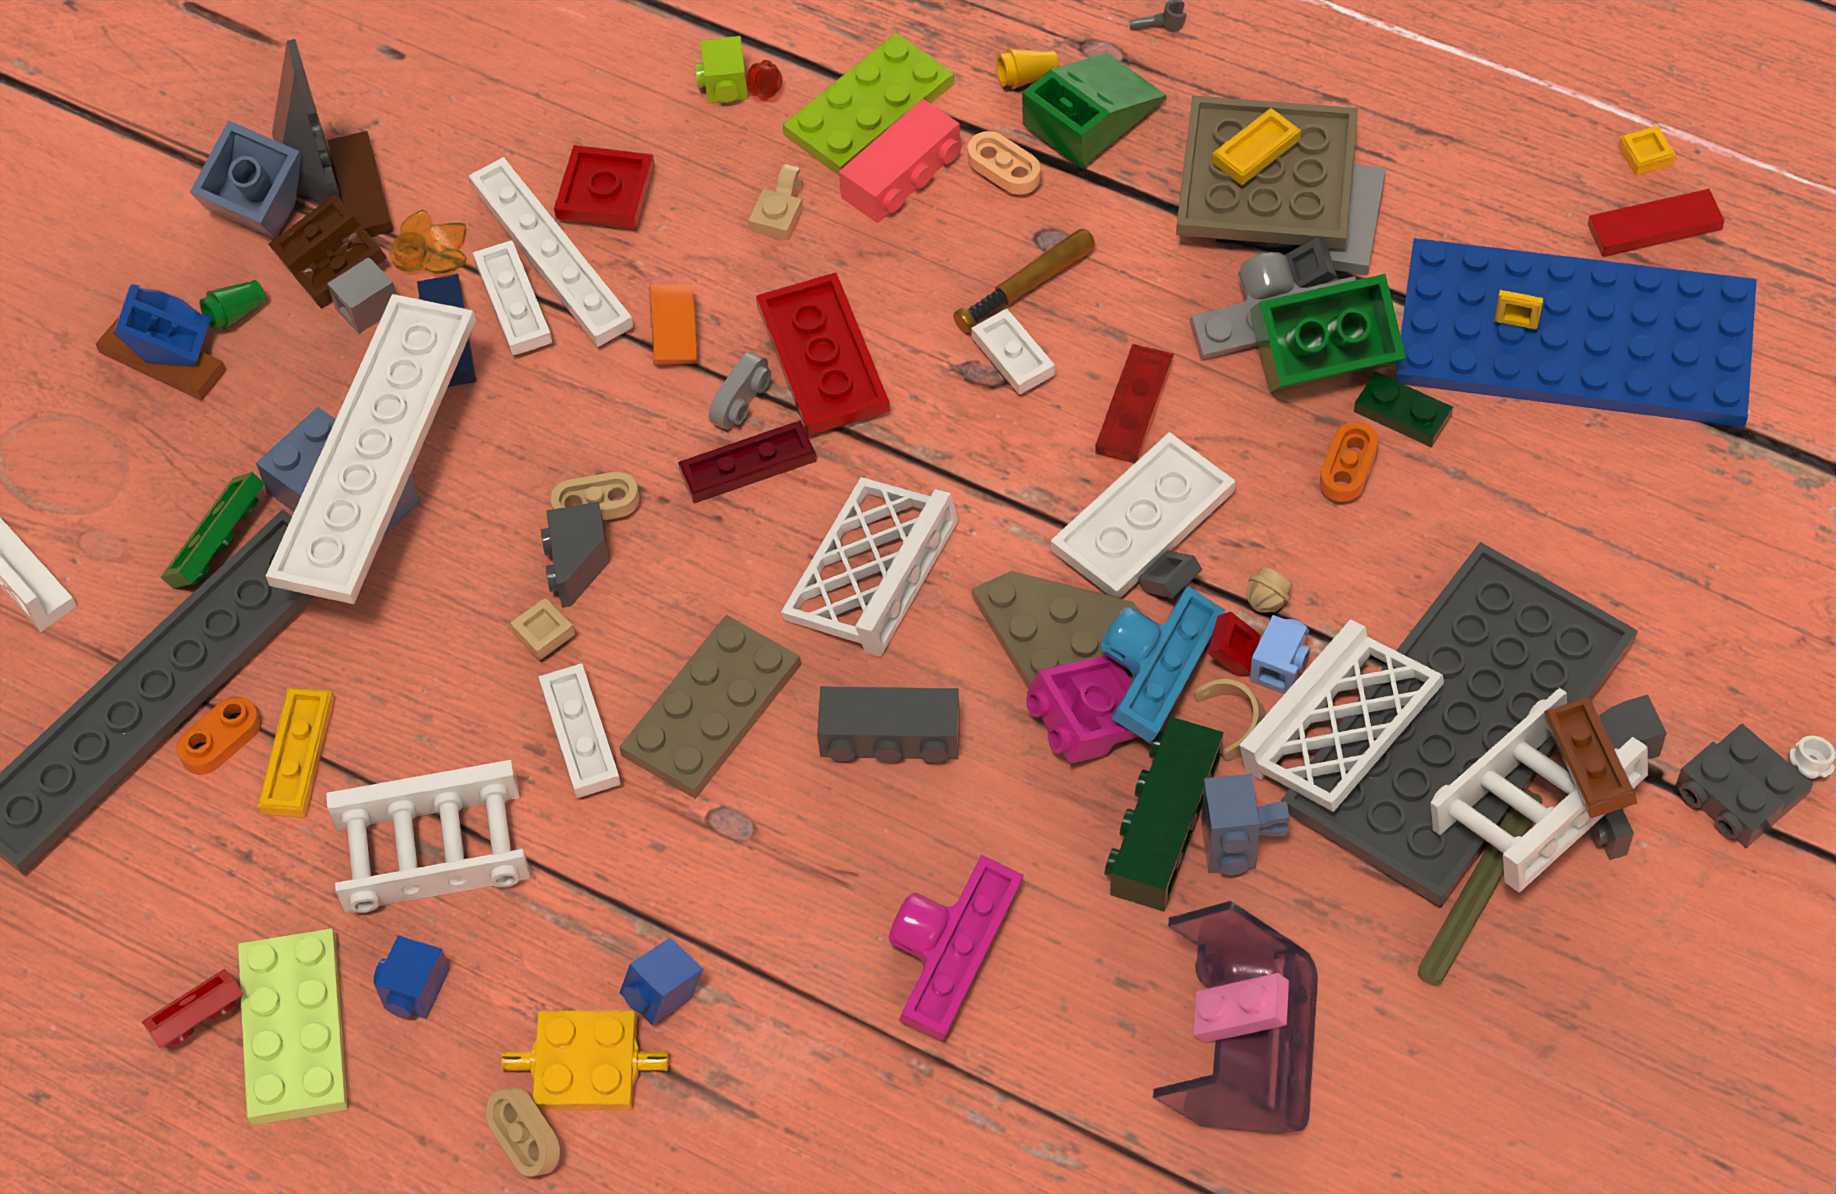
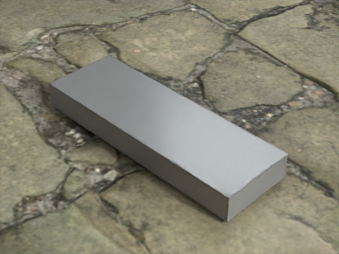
[1329,164,1386,275]

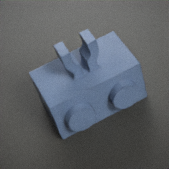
[1201,774,1290,875]

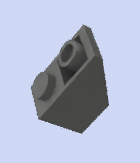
[541,502,610,608]

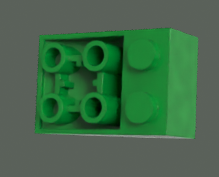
[1022,53,1166,168]

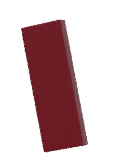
[678,420,817,504]

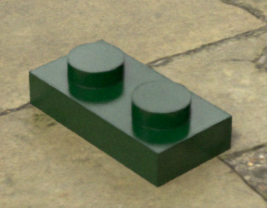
[1354,371,1453,448]

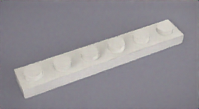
[468,157,634,347]

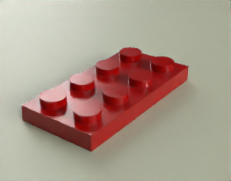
[756,272,890,436]

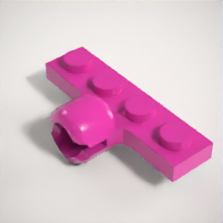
[889,855,1024,1041]

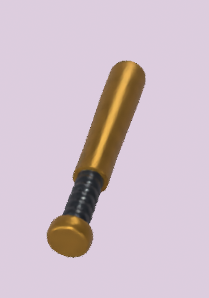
[953,229,1095,333]

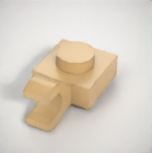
[748,164,803,241]

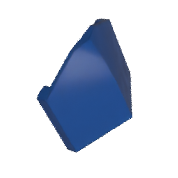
[113,284,211,366]

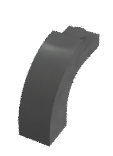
[1566,695,1667,860]

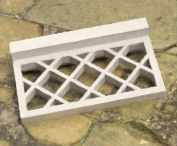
[781,477,959,658]
[1240,619,1444,812]

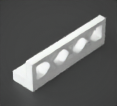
[0,517,77,632]

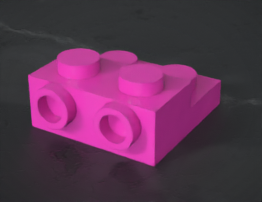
[1026,655,1140,764]

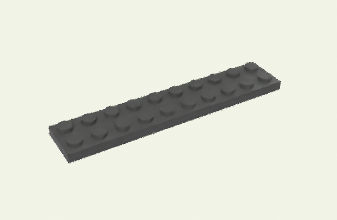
[0,509,314,874]

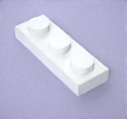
[473,240,553,356]
[538,663,621,798]

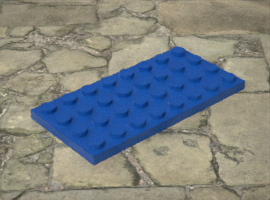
[1395,238,1757,427]

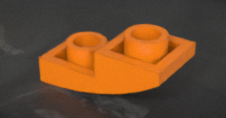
[649,284,697,364]

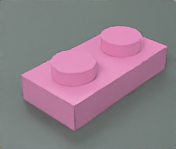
[1193,973,1289,1043]

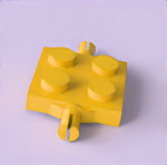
[501,1011,669,1110]

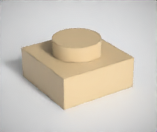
[510,597,575,660]

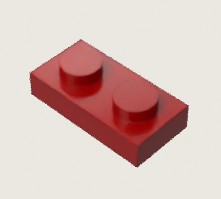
[142,969,244,1048]

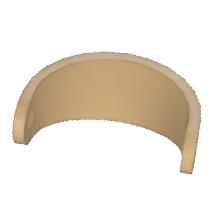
[1193,679,1267,760]

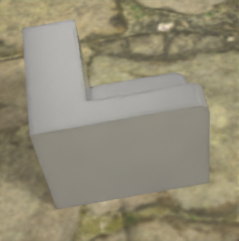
[327,258,397,334]

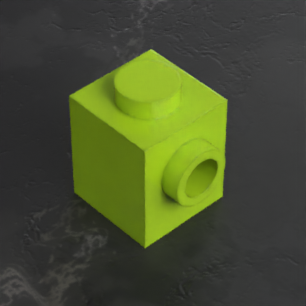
[695,36,748,104]

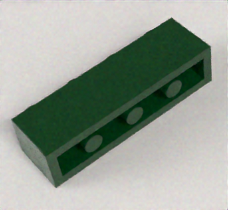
[1104,716,1224,912]

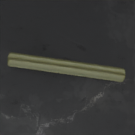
[1418,789,1542,986]

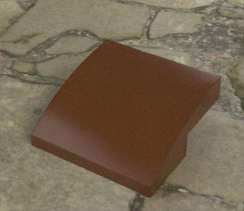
[268,194,387,308]

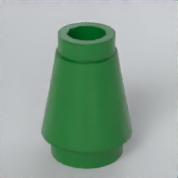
[199,280,266,330]

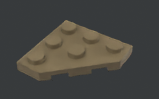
[972,571,1140,689]

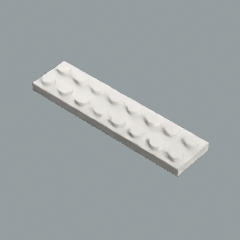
[266,294,476,604]

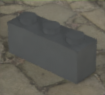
[817,686,960,763]

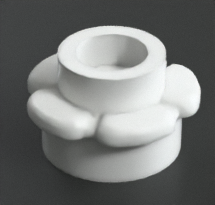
[1789,736,1836,779]

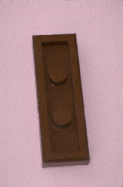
[327,131,393,236]

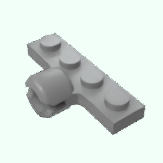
[1190,252,1356,360]

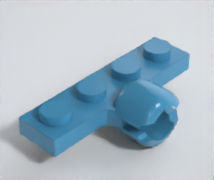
[1100,586,1225,743]

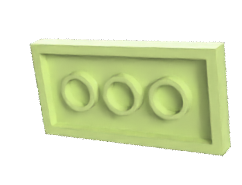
[238,928,348,1125]

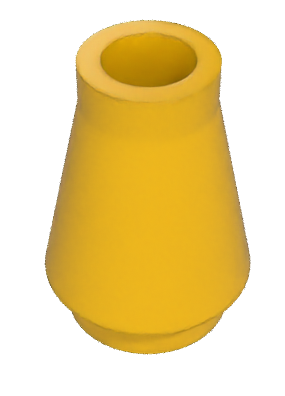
[996,48,1059,89]

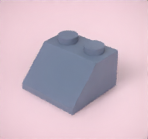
[190,120,302,240]

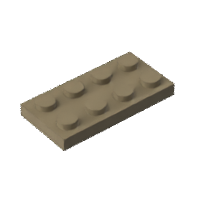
[619,615,801,799]

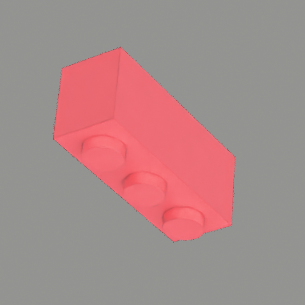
[839,99,961,223]

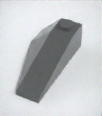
[272,39,342,204]

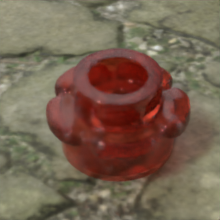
[746,60,782,100]

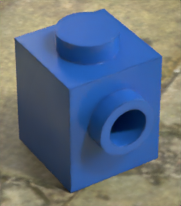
[373,935,450,1019]
[619,937,703,1025]

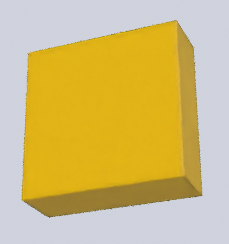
[1618,125,1676,176]

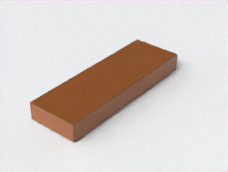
[96,316,226,400]
[1544,697,1637,819]

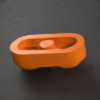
[1320,421,1378,502]
[177,696,261,775]

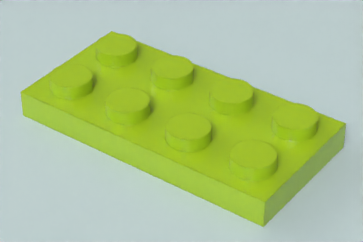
[782,33,954,175]

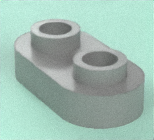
[709,352,771,430]

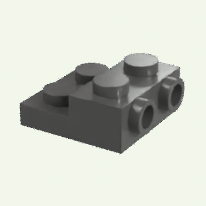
[1675,724,1813,848]

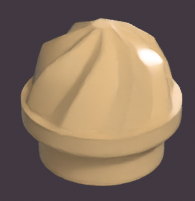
[1246,566,1293,613]

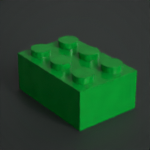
[1250,274,1406,393]

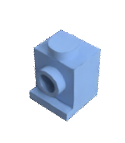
[1250,615,1311,694]

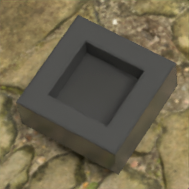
[1284,236,1337,288]
[1138,551,1203,598]

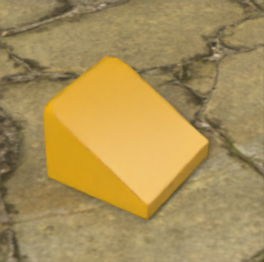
[1494,290,1543,329]

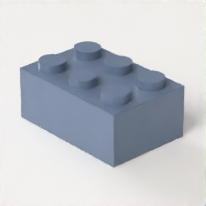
[256,407,420,537]

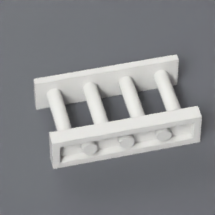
[1430,688,1648,893]
[326,760,531,913]

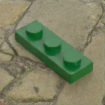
[160,472,265,589]

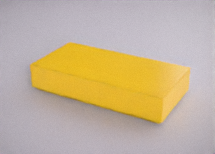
[1212,108,1301,185]

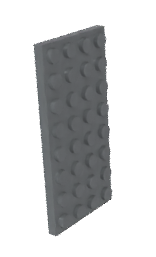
[1281,542,1638,907]

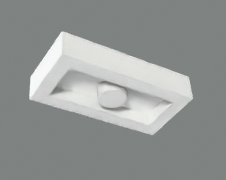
[971,308,1055,395]

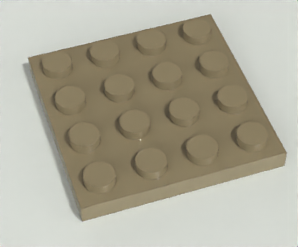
[1176,96,1358,249]

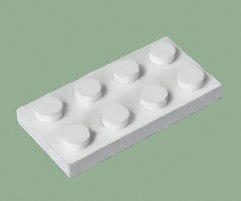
[1050,432,1236,598]

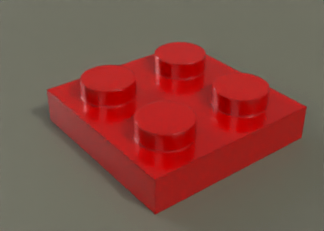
[554,145,655,229]

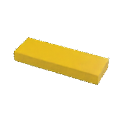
[257,687,335,818]

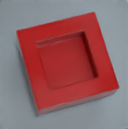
[1208,611,1261,676]

